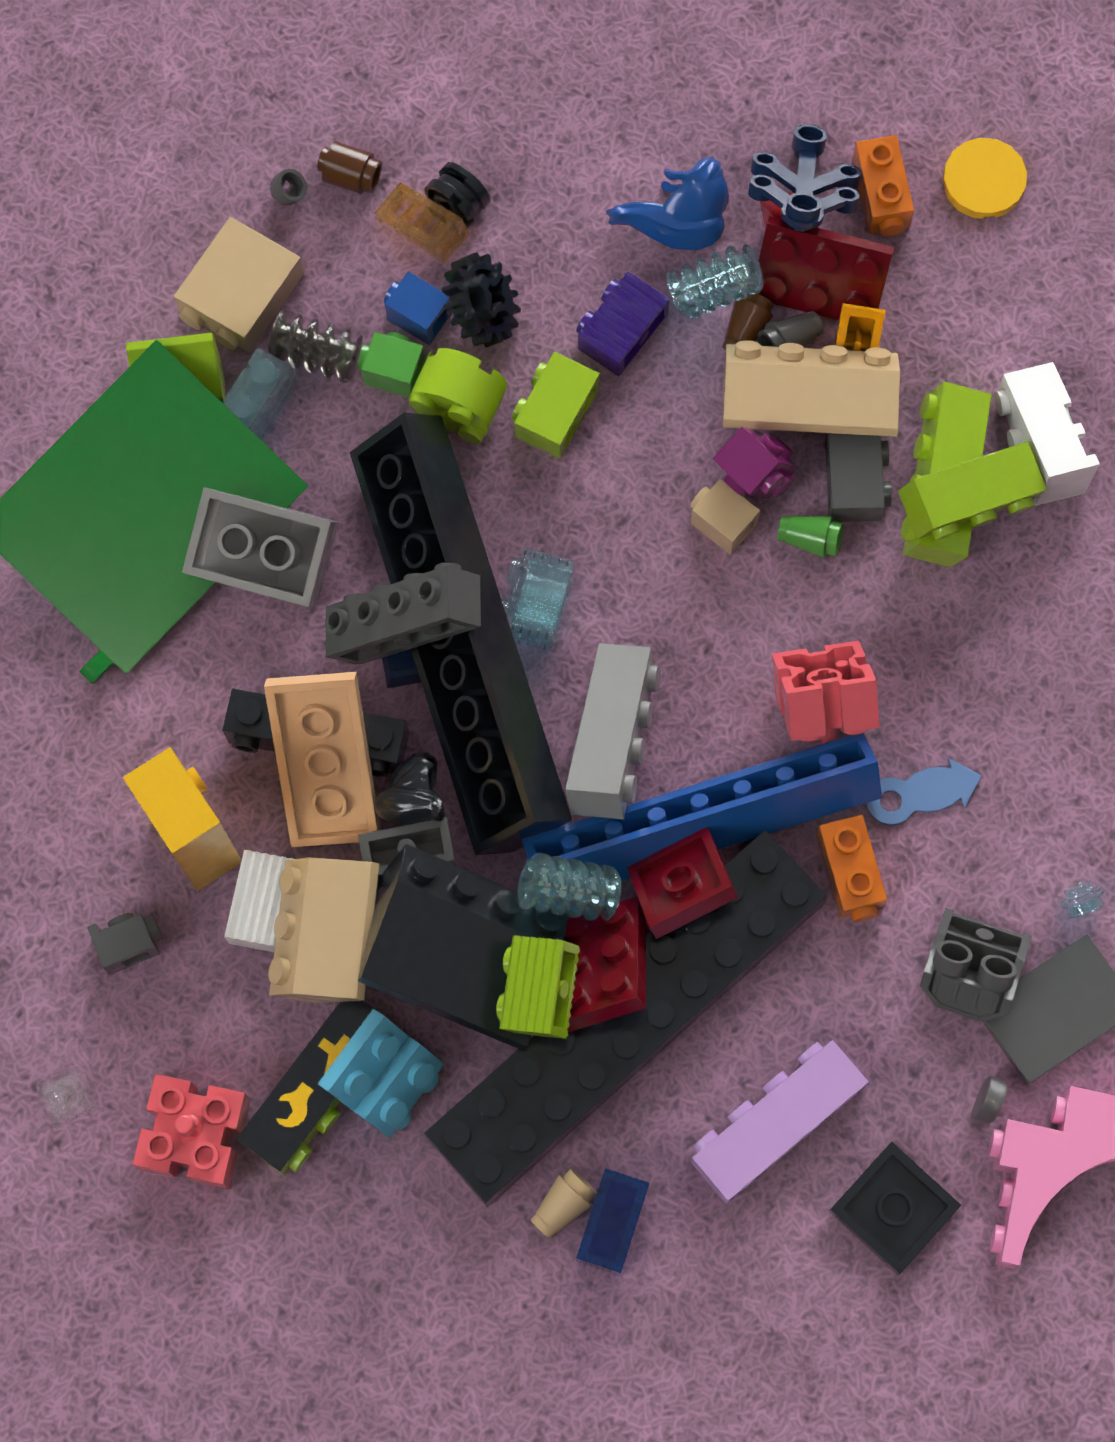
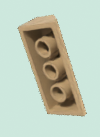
[723,341,900,437]

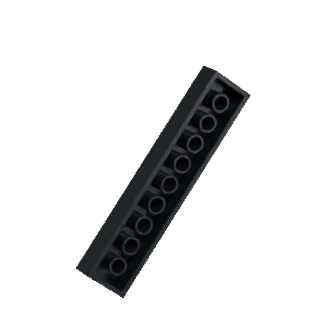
[349,412,572,855]
[424,830,827,1208]

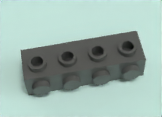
[325,563,481,664]

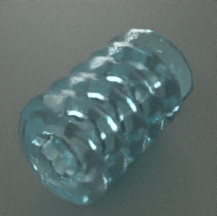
[666,244,764,319]
[517,853,621,921]

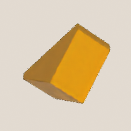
[835,303,886,351]

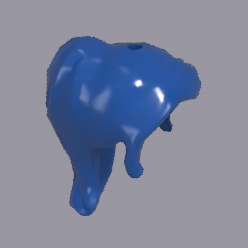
[606,157,729,250]

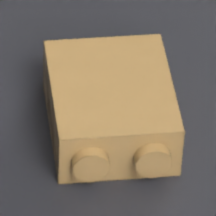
[174,217,305,353]

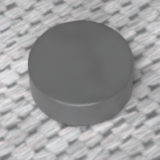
[971,1076,1007,1124]

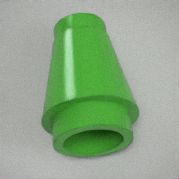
[777,515,844,559]

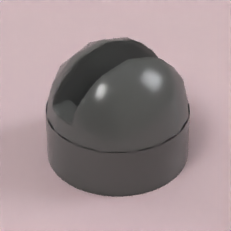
[270,169,307,205]

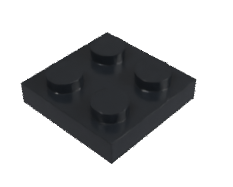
[829,1141,961,1275]

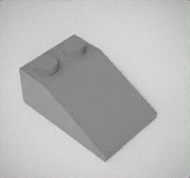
[182,487,339,607]

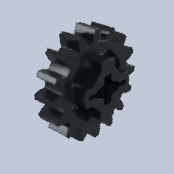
[442,252,521,348]

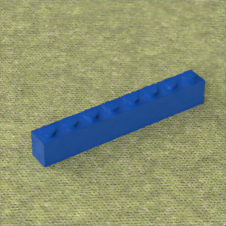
[521,733,882,905]

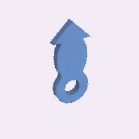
[866,758,982,826]

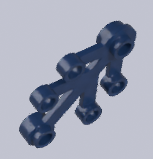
[748,124,861,231]

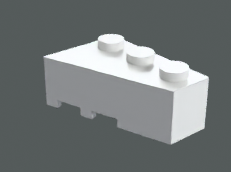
[994,362,1100,506]

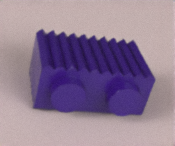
[576,272,670,377]

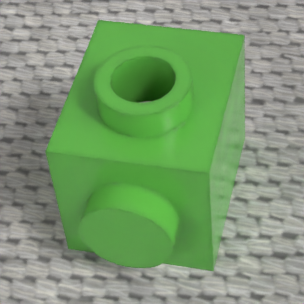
[357,331,426,398]

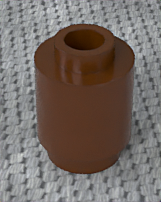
[317,141,382,194]

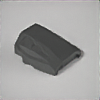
[920,908,1032,1022]

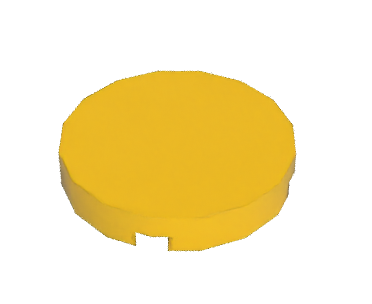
[943,138,1027,219]

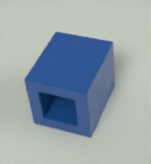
[384,271,453,345]

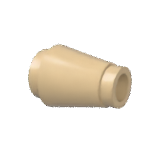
[530,1168,598,1239]

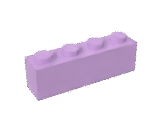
[691,1040,869,1205]

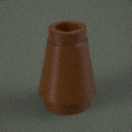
[722,291,774,350]

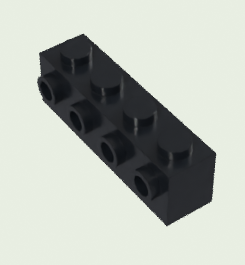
[222,688,409,777]

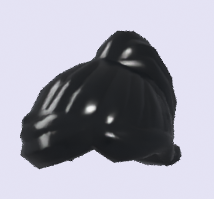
[375,751,445,826]

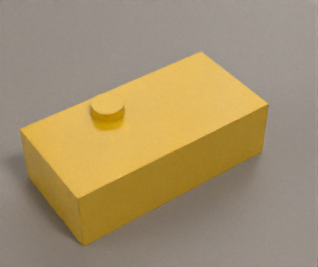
[122,747,242,891]

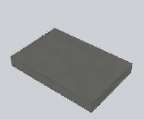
[982,934,1115,1085]

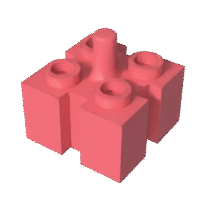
[772,641,880,745]
[132,1074,251,1189]

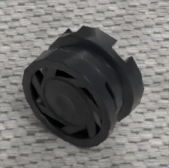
[424,162,491,228]

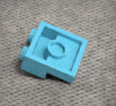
[318,1009,444,1139]

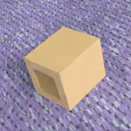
[690,479,760,555]

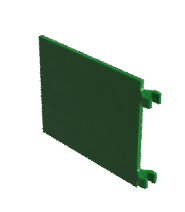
[0,340,309,684]

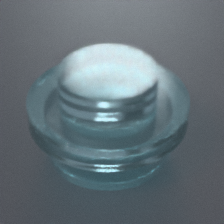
[1059,881,1104,918]

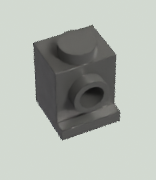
[87,913,163,975]

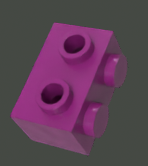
[712,426,799,499]

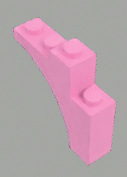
[988,1086,1115,1269]

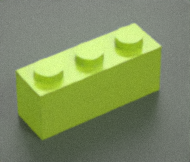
[898,441,1047,541]

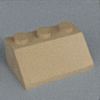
[268,857,379,1003]

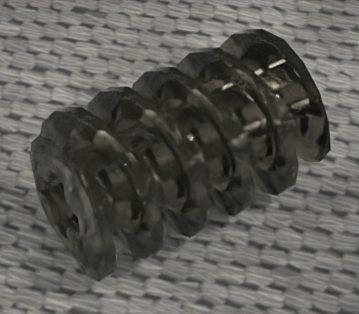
[268,309,363,383]

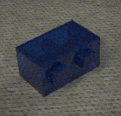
[576,1168,650,1276]

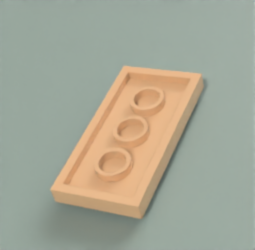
[264,672,381,847]

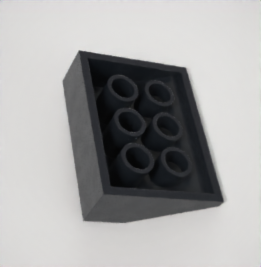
[358,844,568,1051]

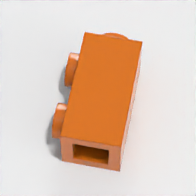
[852,135,914,237]
[816,814,888,923]

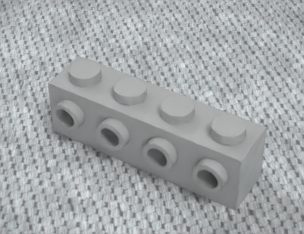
[565,643,661,819]

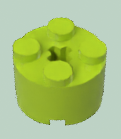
[408,348,508,444]

